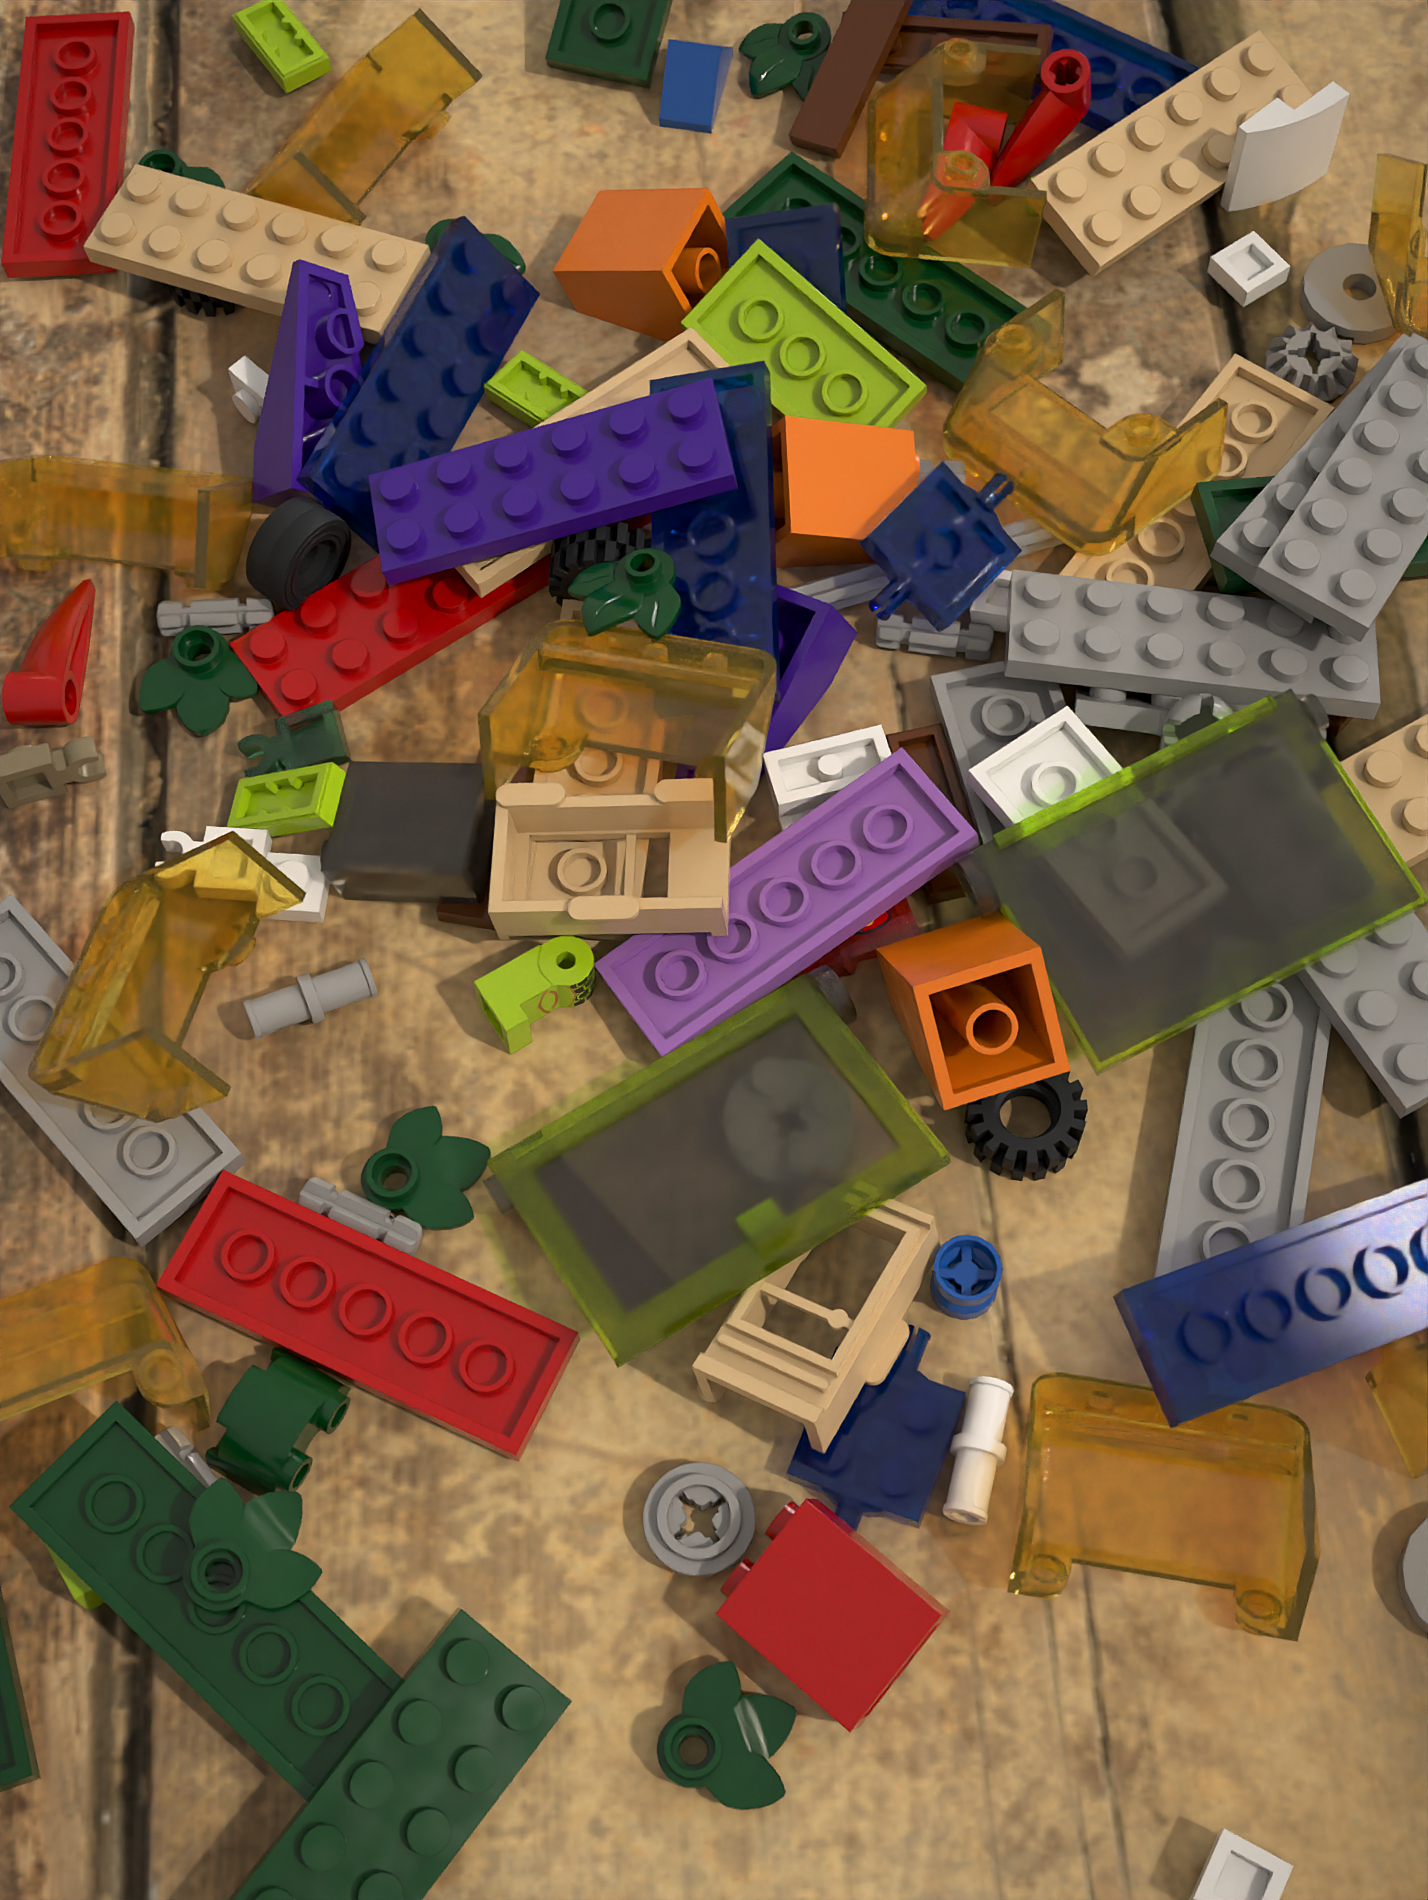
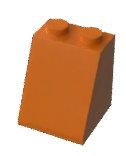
[553,188,743,342]
[736,416,924,569]
[876,911,1070,1111]

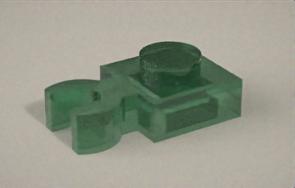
[237,699,352,778]

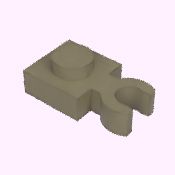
[0,736,107,809]

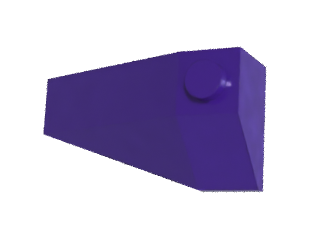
[252,259,390,515]
[675,568,858,819]

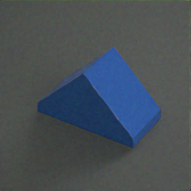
[659,39,733,134]

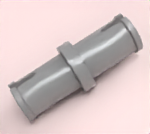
[242,957,378,1040]

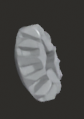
[1265,321,1359,402]
[643,1462,756,1578]

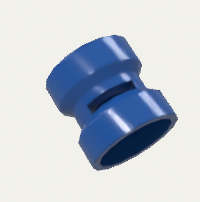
[930,1235,1002,1320]

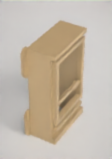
[488,778,731,940]
[692,1167,941,1454]

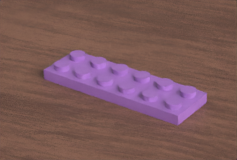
[594,747,980,1066]

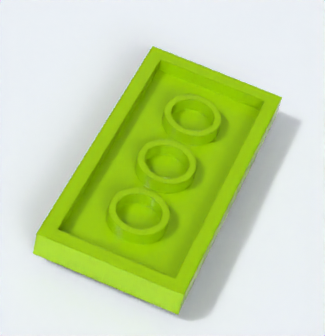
[680,238,927,428]

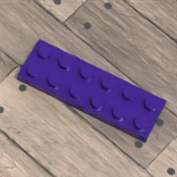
[368,378,738,585]

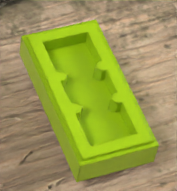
[232,0,332,94]
[484,349,589,428]
[227,762,346,837]

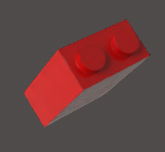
[715,1499,950,1732]

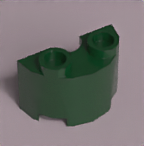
[205,1347,351,1496]

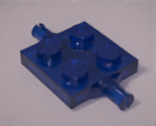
[859,461,1022,632]
[786,1325,966,1532]

